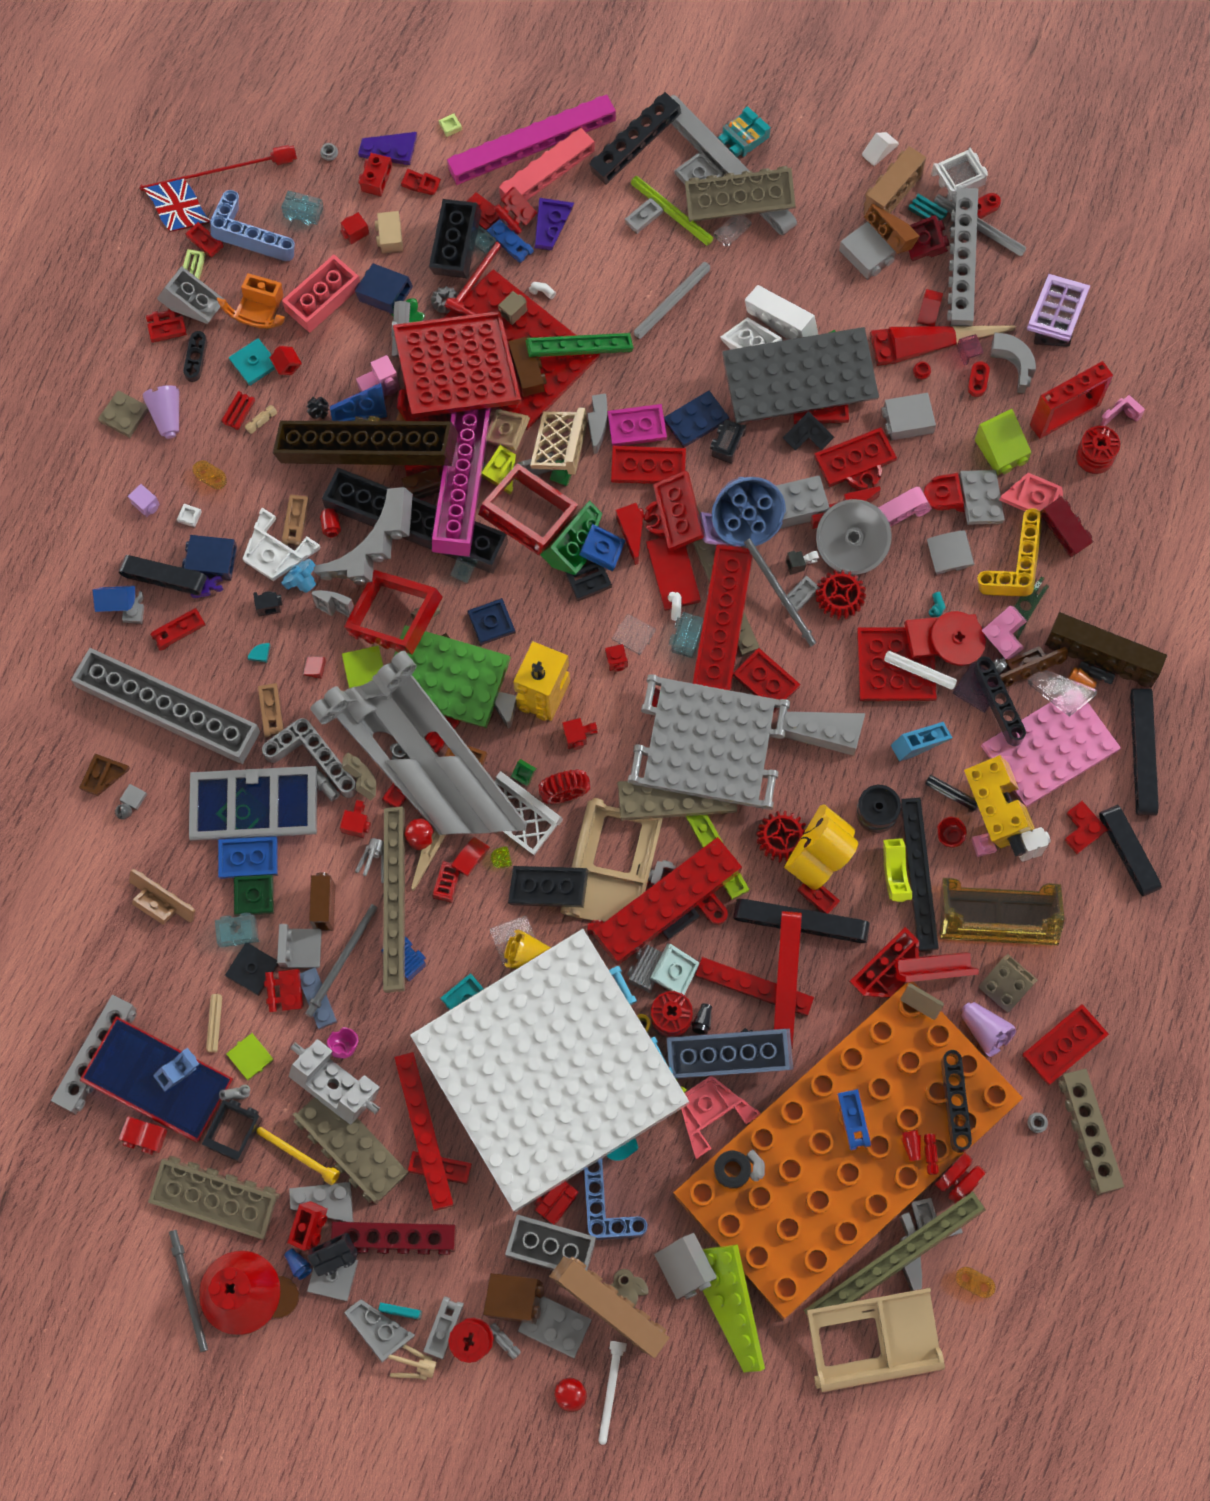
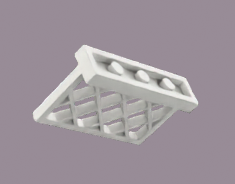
[495,771,563,855]

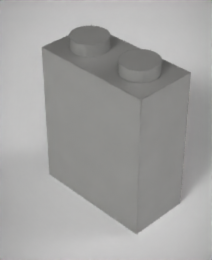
[839,221,896,280]
[881,393,936,441]
[654,1233,717,1300]

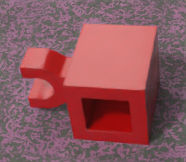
[562,718,598,750]
[340,800,371,839]

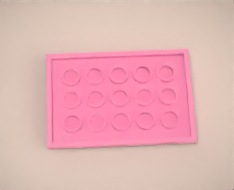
[981,687,1121,807]

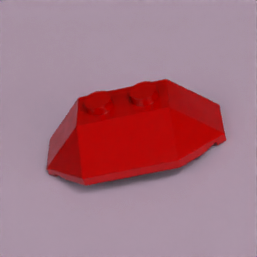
[849,927,919,998]

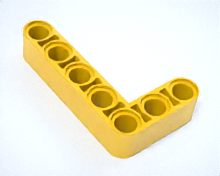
[977,508,1042,596]

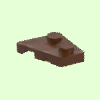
[79,754,130,796]

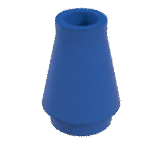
[284,1248,312,1280]

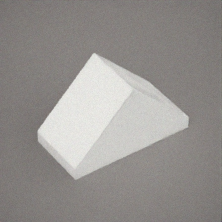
[862,132,899,166]

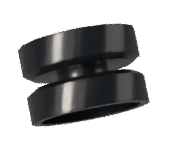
[856,784,901,833]

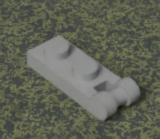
[423,1296,464,1359]

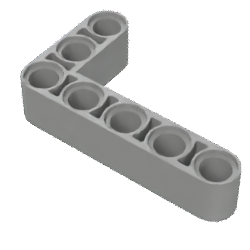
[262,718,357,798]

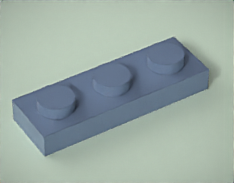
[300,967,337,1030]

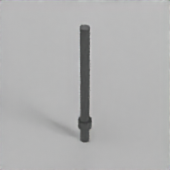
[169,1230,208,1353]

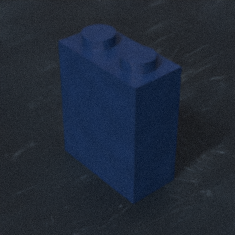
[355,263,413,314]
[182,535,237,581]

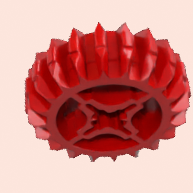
[815,570,866,620]
[538,769,591,804]
[756,810,806,863]

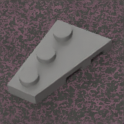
[289,1182,354,1222]
[344,1299,415,1363]

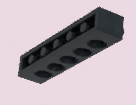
[589,92,681,185]

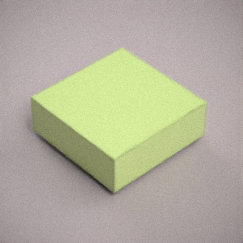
[439,114,462,137]

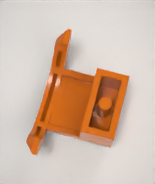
[217,273,285,329]

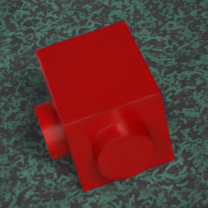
[340,212,370,245]
[269,346,302,375]

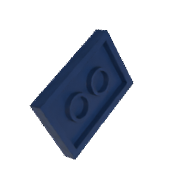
[664,390,730,448]

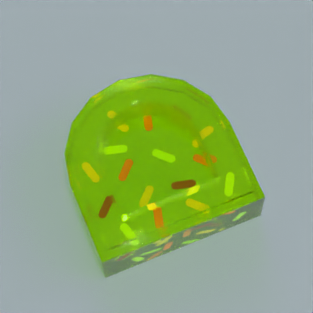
[491,846,512,868]

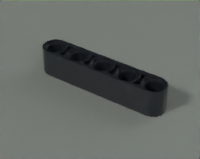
[118,555,207,595]
[974,656,1026,746]
[1099,804,1162,897]
[941,1050,972,1153]

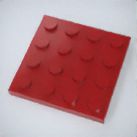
[857,627,937,701]

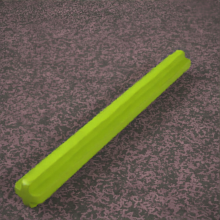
[631,176,713,245]

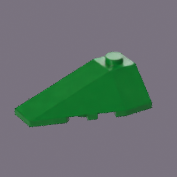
[541,500,603,575]

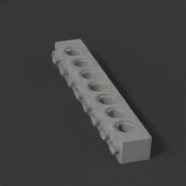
[947,188,978,326]

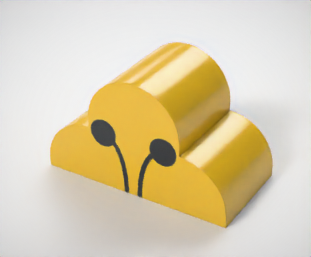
[784,804,858,890]

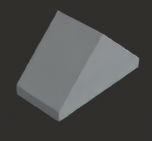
[494,692,517,728]

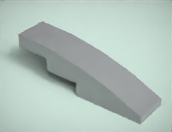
[899,1212,922,1291]

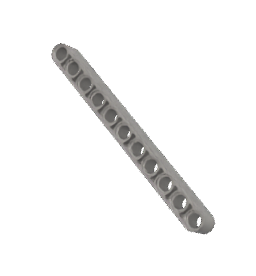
[661,95,797,235]

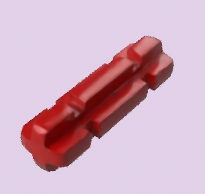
[924,1134,939,1175]

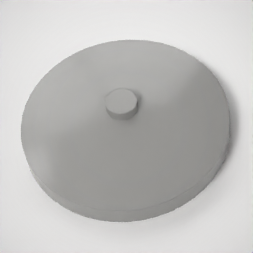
[816,499,892,575]

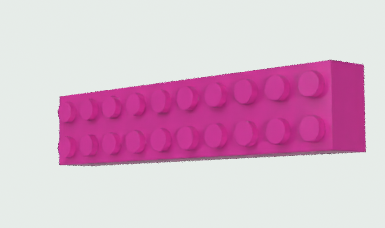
[432,408,491,557]

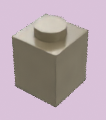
[498,291,527,325]

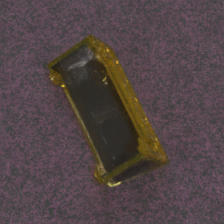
[940,878,1065,946]

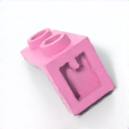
[1100,395,1145,426]

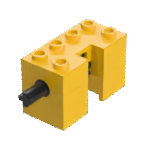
[513,641,570,721]
[964,755,1035,857]

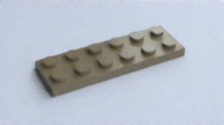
[617,781,737,821]

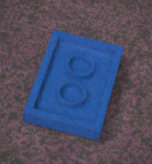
[218,836,278,879]

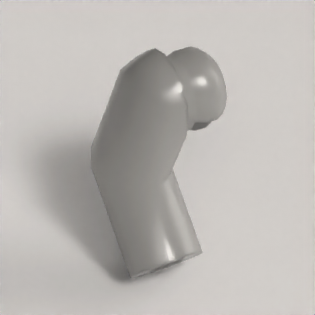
[746,1149,765,1181]

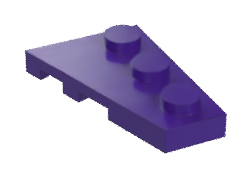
[358,132,417,165]
[535,198,574,250]

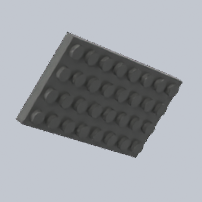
[722,327,879,424]

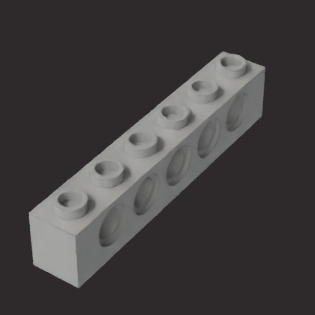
[51,995,137,1115]

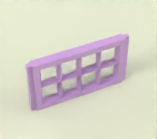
[1027,274,1090,342]

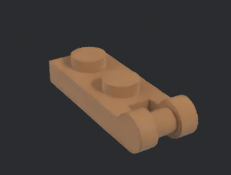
[282,495,309,546]
[258,683,284,738]

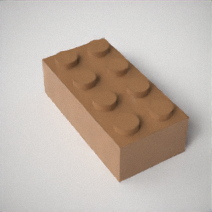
[863,146,926,215]

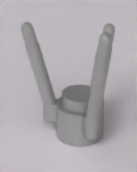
[355,838,384,883]

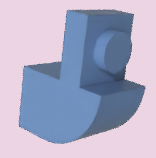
[153,1048,199,1091]

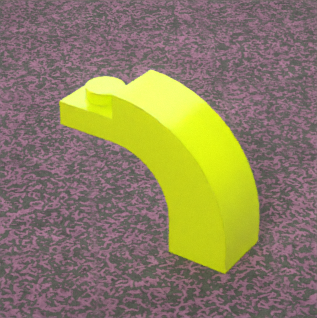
[883,838,912,902]

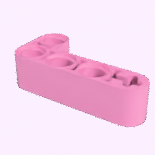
[878,487,932,527]

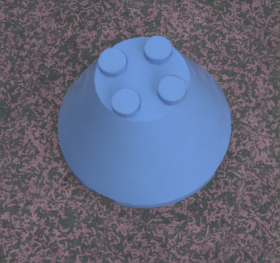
[712,477,786,548]

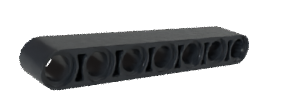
[1130,688,1159,816]
[733,898,870,943]

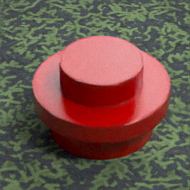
[913,361,931,380]

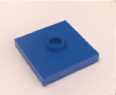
[579,524,626,571]

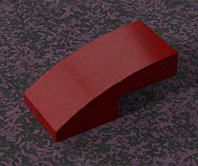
[401,168,441,195]
[451,837,490,877]

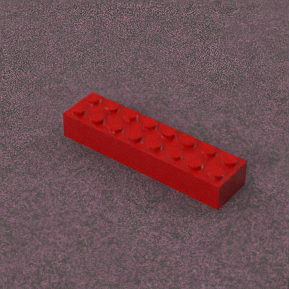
[593,837,742,966]

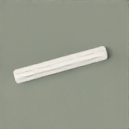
[884,651,957,690]

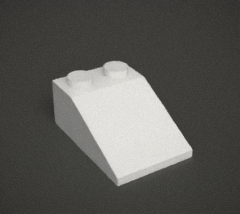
[721,317,782,349]

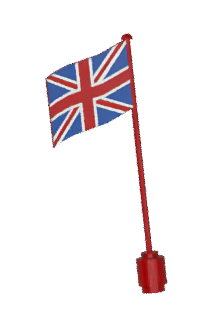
[139,144,297,232]

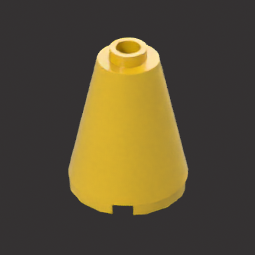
[504,929,551,969]

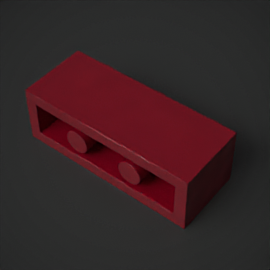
[1039,496,1094,558]

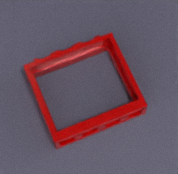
[1030,361,1113,439]
[478,463,578,556]
[344,570,443,655]

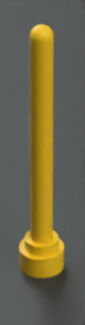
[256,1127,340,1186]

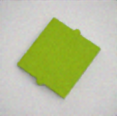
[226,1033,274,1080]

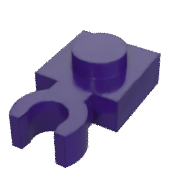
[191,575,224,598]

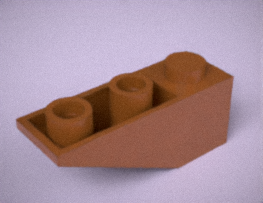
[864,204,919,254]

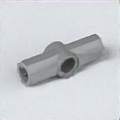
[391,301,410,358]

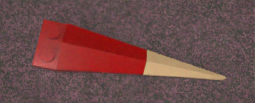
[870,326,1016,366]

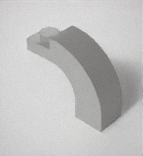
[991,332,1036,393]

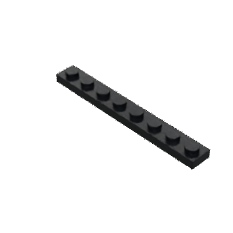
[901,797,939,951]

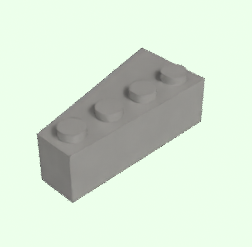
[782,712,865,756]

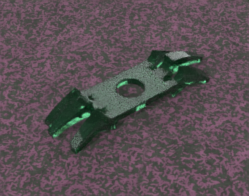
[1014,576,1049,639]

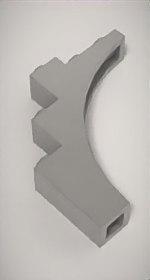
[314,487,413,585]

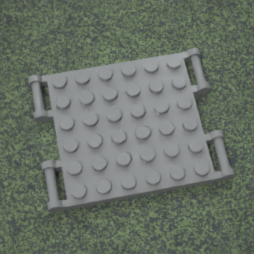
[627,674,790,810]

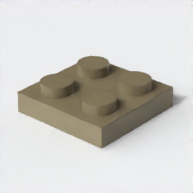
[98,390,149,438]

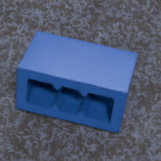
[92,586,135,612]

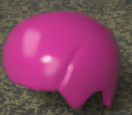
[326,1027,359,1059]

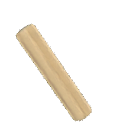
[206,994,222,1053]

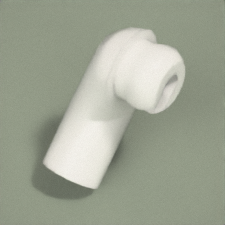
[668,592,682,621]

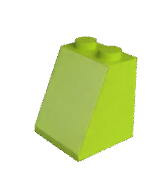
[975,409,1031,476]

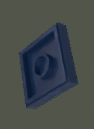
[467,598,516,646]

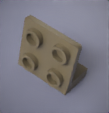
[979,954,1038,1013]

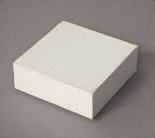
[177,504,202,528]

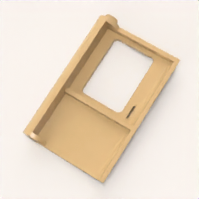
[560,798,663,922]
[807,1287,945,1392]

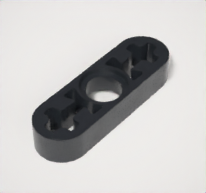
[183,331,207,382]

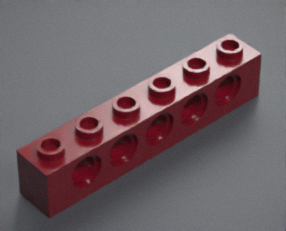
[331,1222,457,1255]

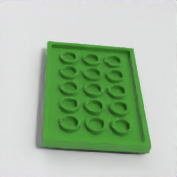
[394,625,511,728]

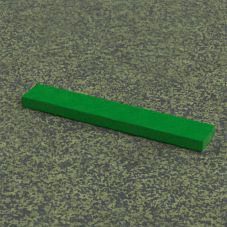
[526,333,634,357]

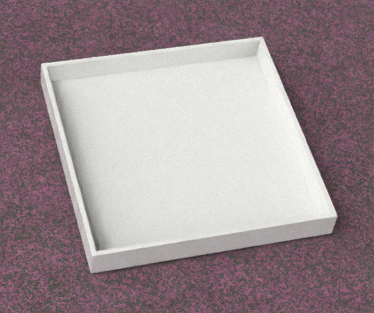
[410,929,690,1212]

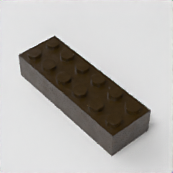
[1045,612,1167,688]

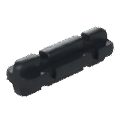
[1078,661,1115,684]

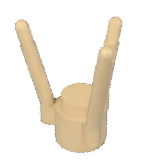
[388,1345,437,1380]

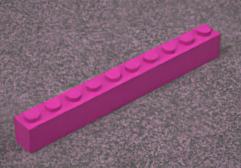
[447,94,616,185]

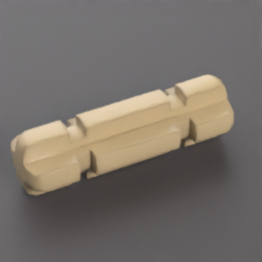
[245,405,277,434]

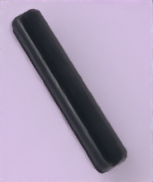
[926,775,978,811]

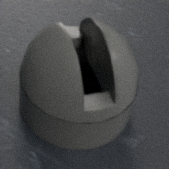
[115,803,132,819]

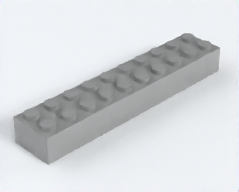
[71,648,260,765]

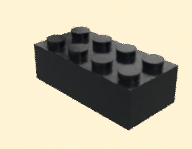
[429,199,482,279]

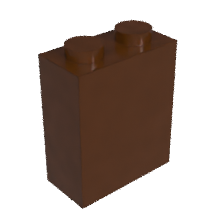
[309,872,335,931]
[483,1273,544,1324]

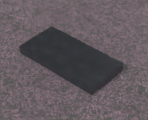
[508,866,589,908]

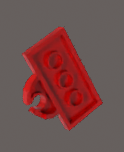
[814,427,897,490]
[644,471,705,551]

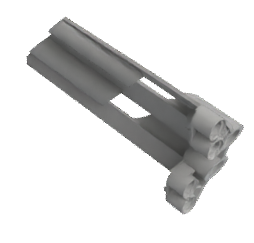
[310,651,527,835]

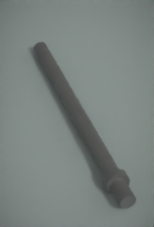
[744,538,817,647]
[305,904,378,1018]

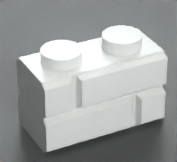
[1019,827,1051,862]

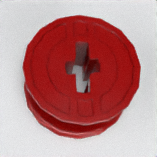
[448,1317,494,1363]

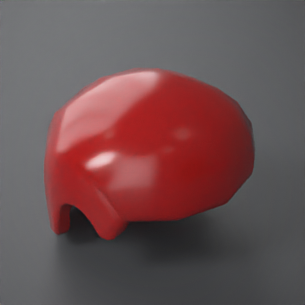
[937,816,967,848]
[404,819,434,850]
[554,1377,587,1412]

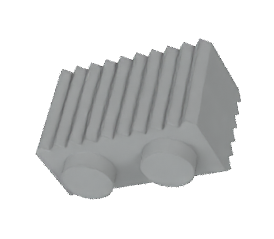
[627,945,663,993]

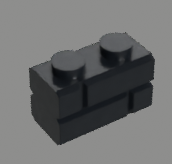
[308,1232,358,1276]

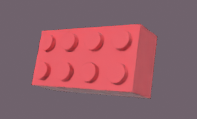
[282,255,360,333]

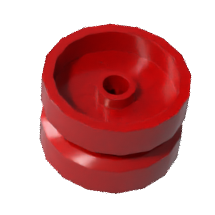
[935,1152,987,1204]

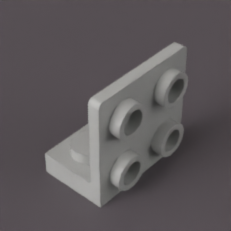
[277,924,322,968]

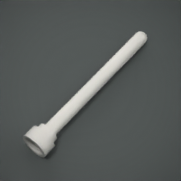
[598,1341,627,1445]

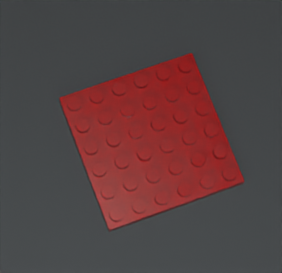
[393,311,521,418]

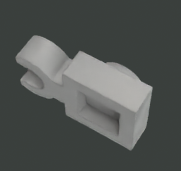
[122,591,145,624]

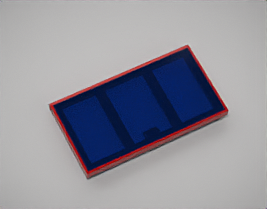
[80,1016,233,1143]

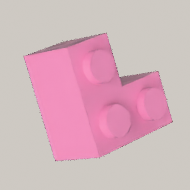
[356,355,400,396]
[981,605,1027,660]

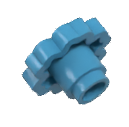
[281,559,316,593]

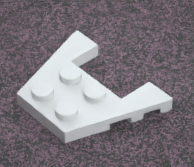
[243,508,321,581]

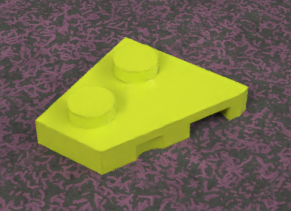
[481,445,516,494]

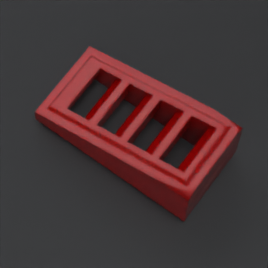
[432,861,460,903]

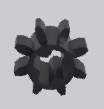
[306,397,330,419]

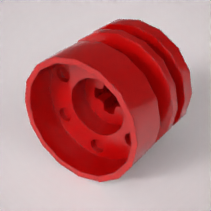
[1076,425,1120,474]
[651,991,693,1038]

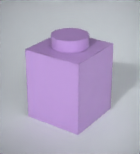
[128,484,160,517]

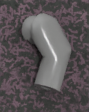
[219,1085,251,1100]

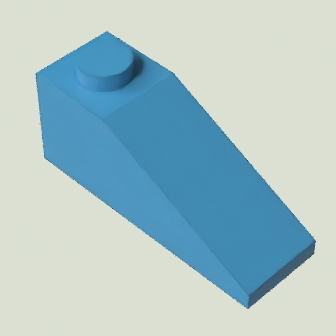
[890,722,953,762]

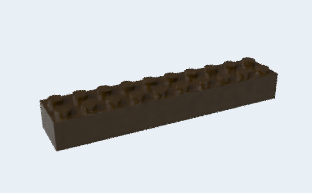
[273,420,458,466]

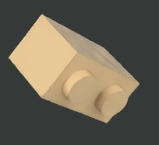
[375,211,403,254]

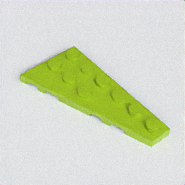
[703,1244,765,1372]

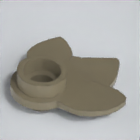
[611,1269,648,1308]

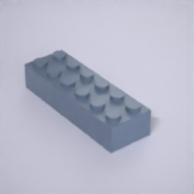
[667,1029,793,1078]

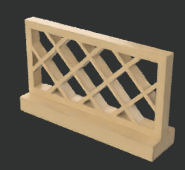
[530,408,588,475]

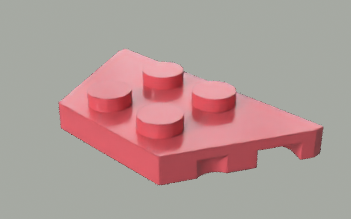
[999,473,1063,519]

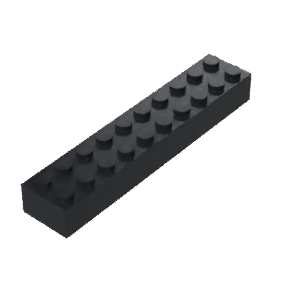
[322,467,508,574]

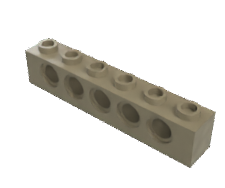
[1059,1069,1124,1195]

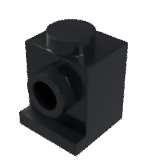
[253,591,283,617]

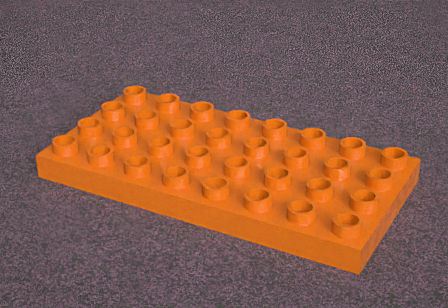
[673,982,1023,1321]

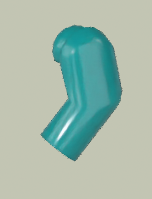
[929,592,946,618]

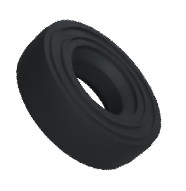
[714,1150,751,1188]

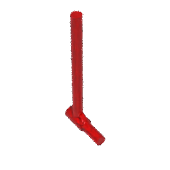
[444,242,501,316]

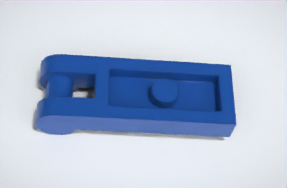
[487,219,534,263]
[837,1089,871,1150]

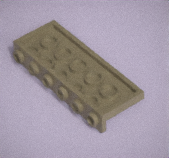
[685,166,796,222]
[293,1097,409,1205]
[148,1156,280,1240]

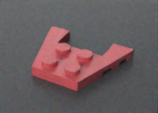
[681,1076,761,1160]

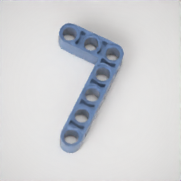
[210,190,295,261]
[584,1159,647,1240]

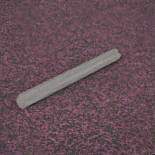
[934,194,1026,256]
[634,262,710,339]

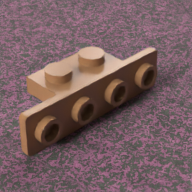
[129,869,195,925]

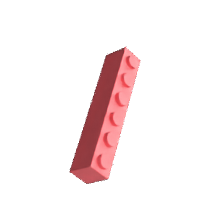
[499,128,595,200]

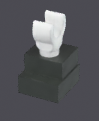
[785,551,819,575]

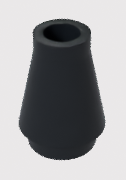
[691,1003,713,1035]

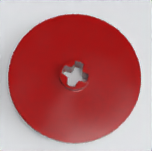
[931,611,986,666]

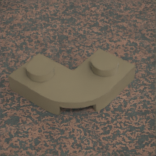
[342,753,376,801]

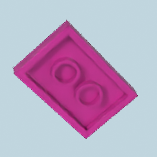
[607,404,667,447]

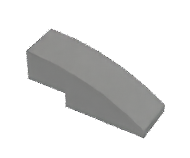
[587,394,607,454]

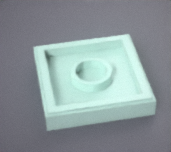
[650,944,700,995]

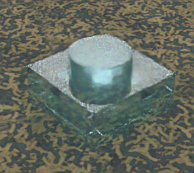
[450,558,475,583]

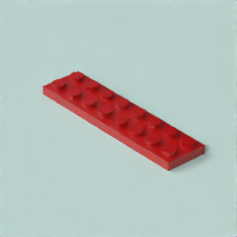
[692,544,753,691]

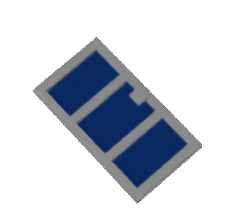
[189,766,317,841]

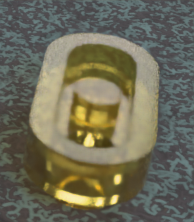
[192,460,227,489]
[955,1267,996,1298]

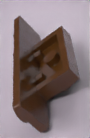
[1000,646,1068,687]

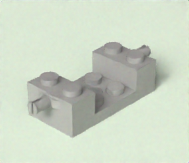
[288,1039,380,1125]

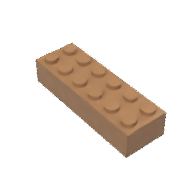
[549,1256,670,1358]

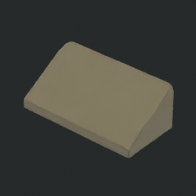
[900,983,944,1020]

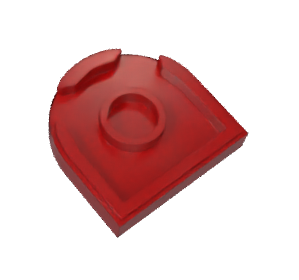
[924,473,964,510]

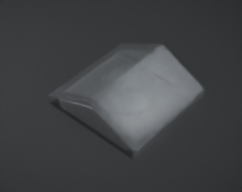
[490,915,535,965]

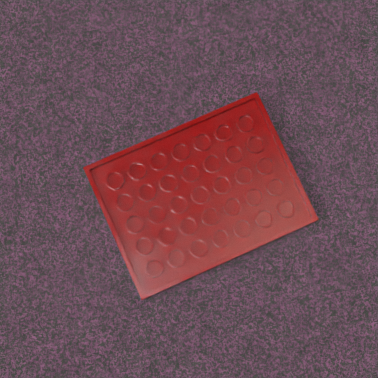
[444,269,600,430]

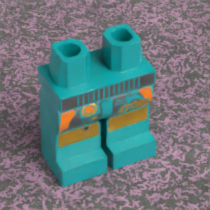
[718,106,771,157]

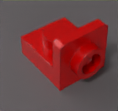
[605,644,628,672]

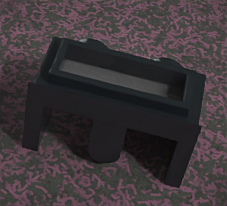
[710,419,747,464]

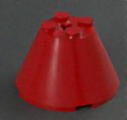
[199,1251,280,1335]

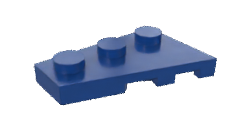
[330,383,387,421]

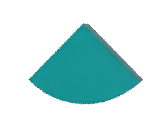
[248,643,271,663]

